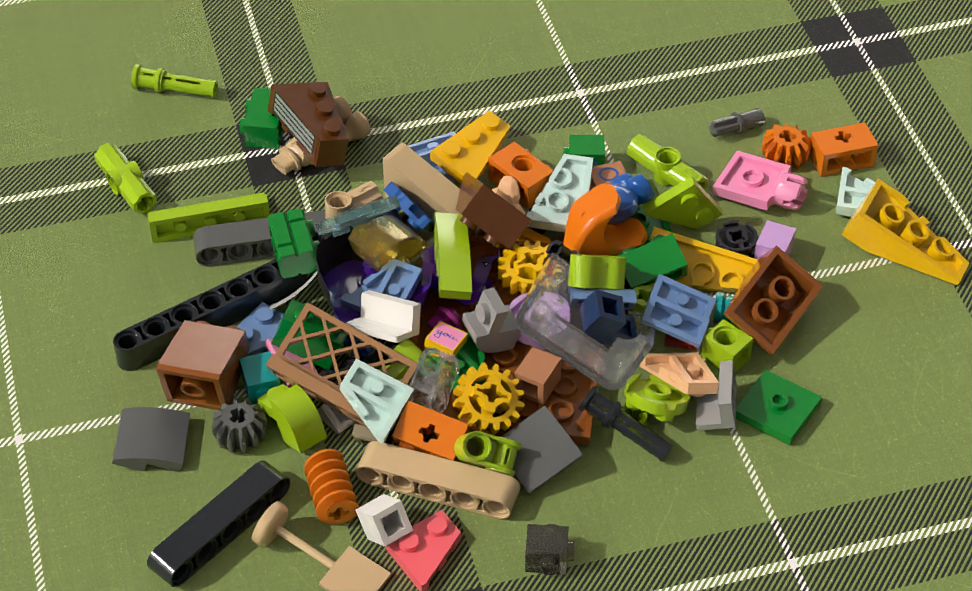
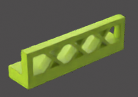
[147,193,270,243]

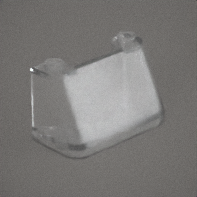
[516,253,656,390]

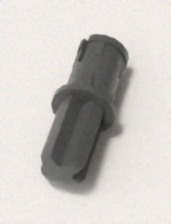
[709,108,765,137]

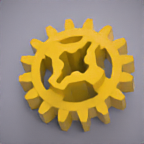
[498,240,564,296]
[453,363,525,435]

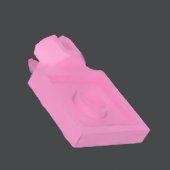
[713,151,808,210]

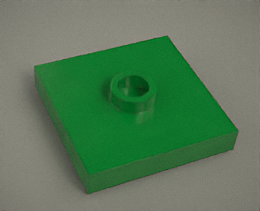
[736,369,822,445]

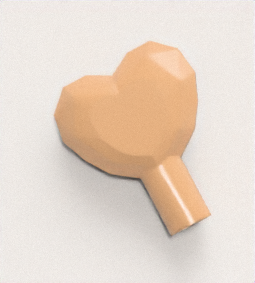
[492,176,526,214]

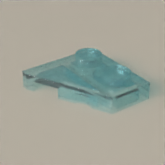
[315,195,400,237]

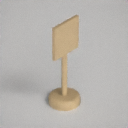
[252,501,391,591]

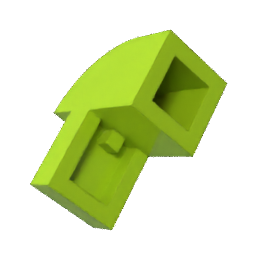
[256,384,327,454]

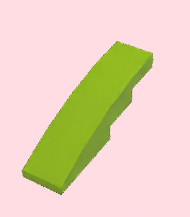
[434,212,472,300]

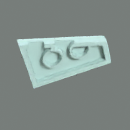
[526,154,593,232]

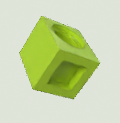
[701,319,753,373]

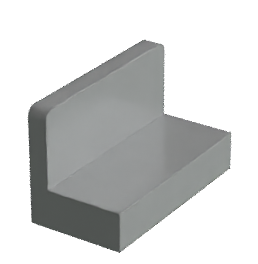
[696,360,737,430]

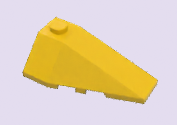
[841,178,970,285]

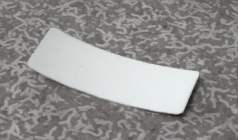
[270,271,317,309]

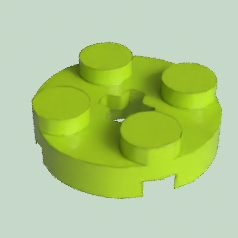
[624,374,690,422]

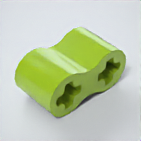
[568,254,627,290]

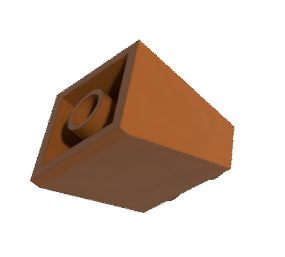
[156,320,250,411]

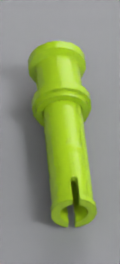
[131,64,218,98]

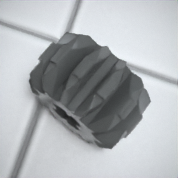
[211,399,268,454]

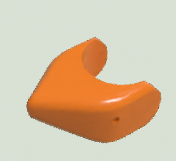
[563,183,648,256]

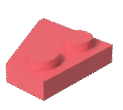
[386,510,461,591]

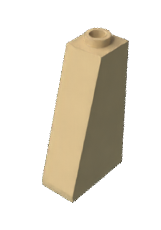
[383,142,485,237]

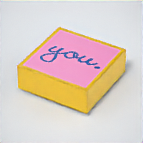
[424,321,468,359]

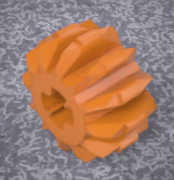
[761,123,811,169]

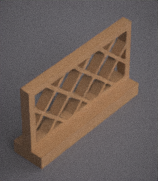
[266,302,419,426]

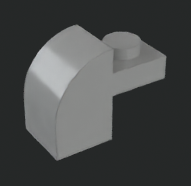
[462,288,522,353]

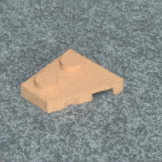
[639,353,719,397]

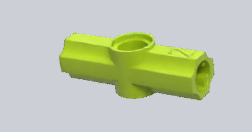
[627,133,708,190]
[94,142,157,214]

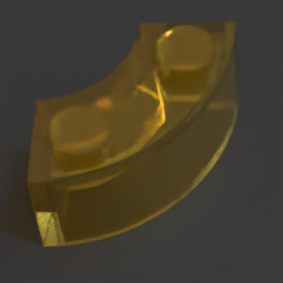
[348,215,427,272]

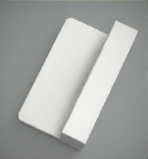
[346,290,421,343]

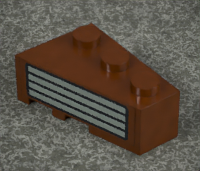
[267,82,349,167]

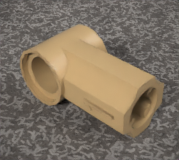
[325,181,383,231]

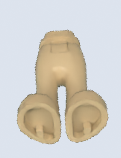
[271,96,371,175]

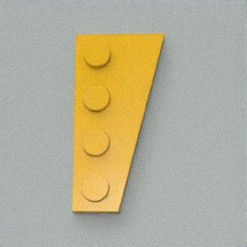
[649,227,758,293]

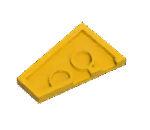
[430,110,510,183]

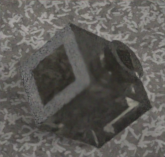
[525,524,575,575]

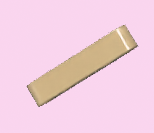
[355,441,521,519]

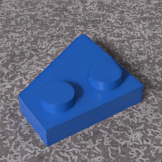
[384,181,434,232]

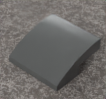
[501,406,583,495]
[112,407,190,472]

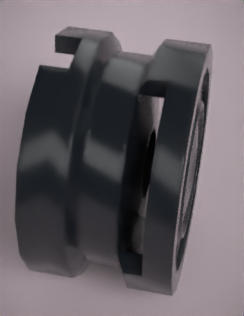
[715,221,758,258]

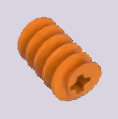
[304,449,359,525]

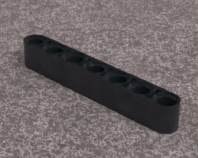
[113,259,308,371]

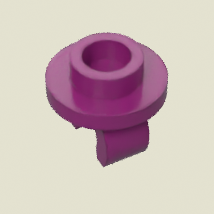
[427,306,462,330]

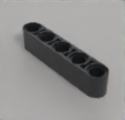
[147,460,291,587]

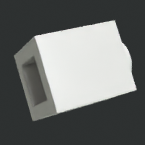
[356,494,413,547]

